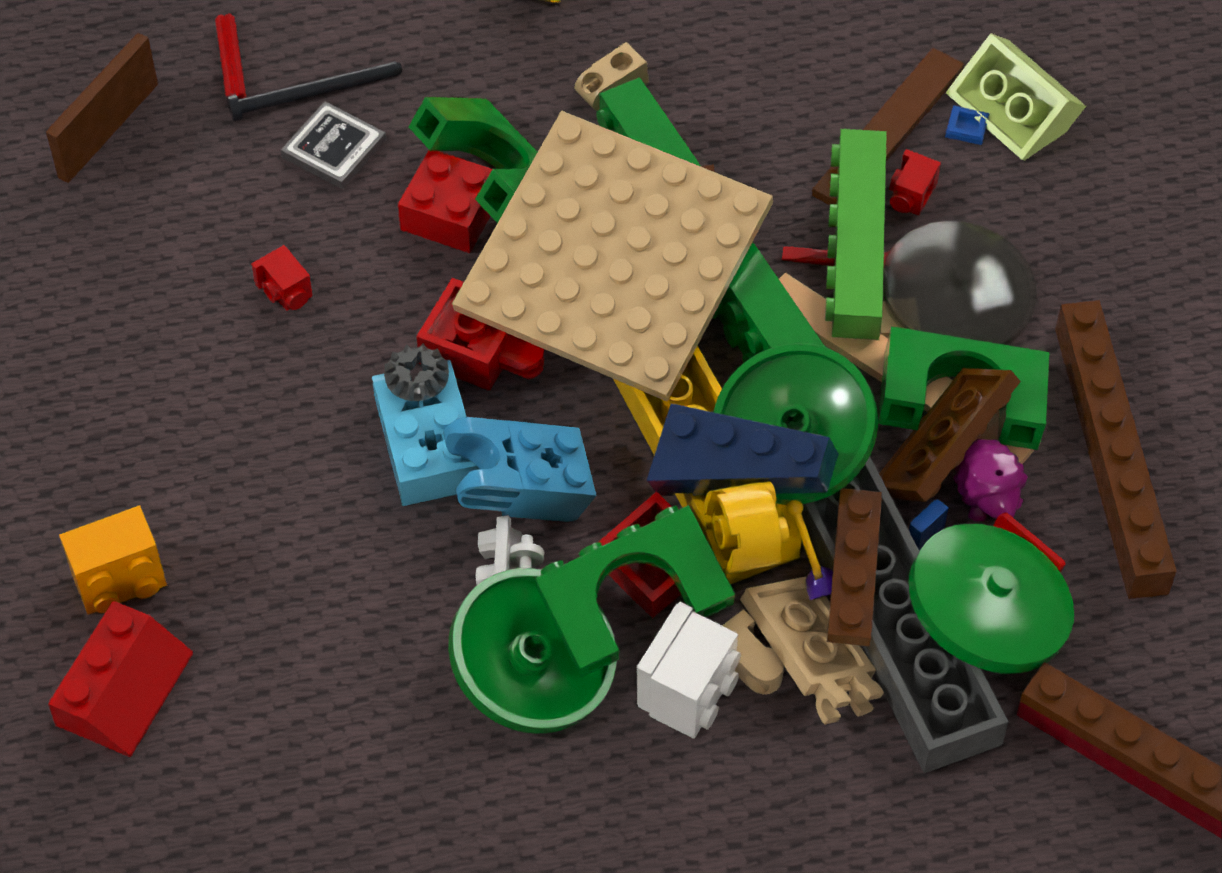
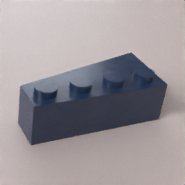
[647,403,839,496]

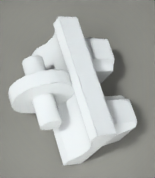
[476,515,544,585]

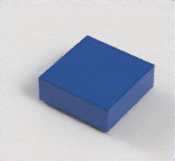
[945,105,990,145]
[909,499,949,551]

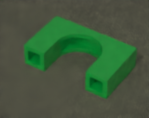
[408,97,538,223]
[878,326,1049,450]
[535,505,735,678]

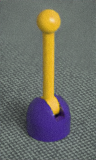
[786,500,833,601]

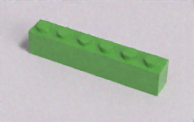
[825,129,887,340]

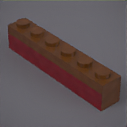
[1017,662,1222,839]

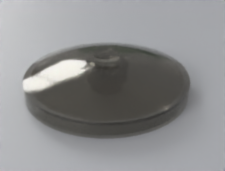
[883,221,1037,345]

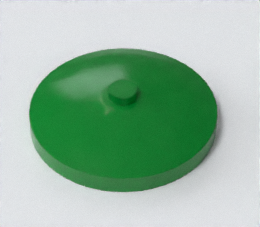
[714,343,878,505]
[908,524,1074,674]
[448,568,617,734]

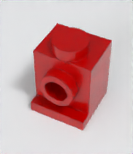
[889,149,941,216]
[251,245,313,311]

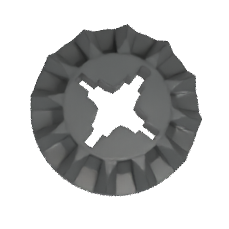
[384,343,449,401]

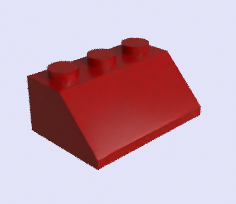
[48,601,193,758]

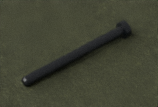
[226,61,402,122]

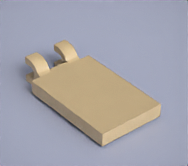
[740,577,884,725]

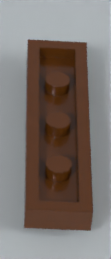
[827,488,882,647]

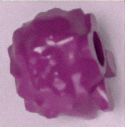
[953,439,1028,521]

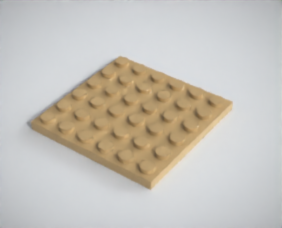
[452,111,773,402]

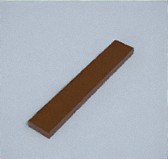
[812,48,964,205]

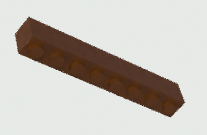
[1055,300,1177,599]

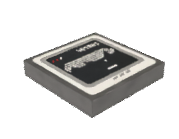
[281,102,386,189]

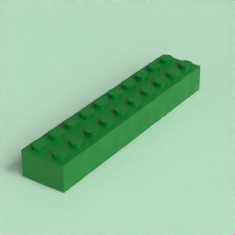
[596,77,825,363]

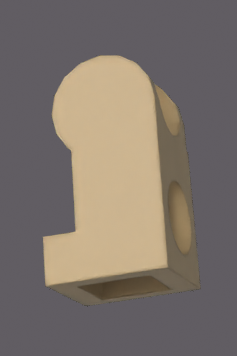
[575,42,649,111]
[722,609,784,694]

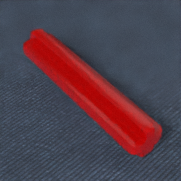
[215,13,246,99]

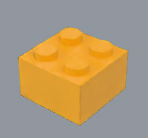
[59,505,167,615]

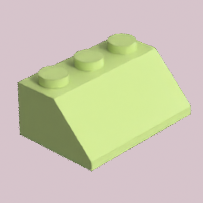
[946,33,1086,161]

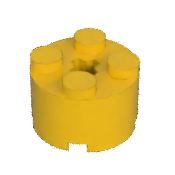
[704,481,789,574]

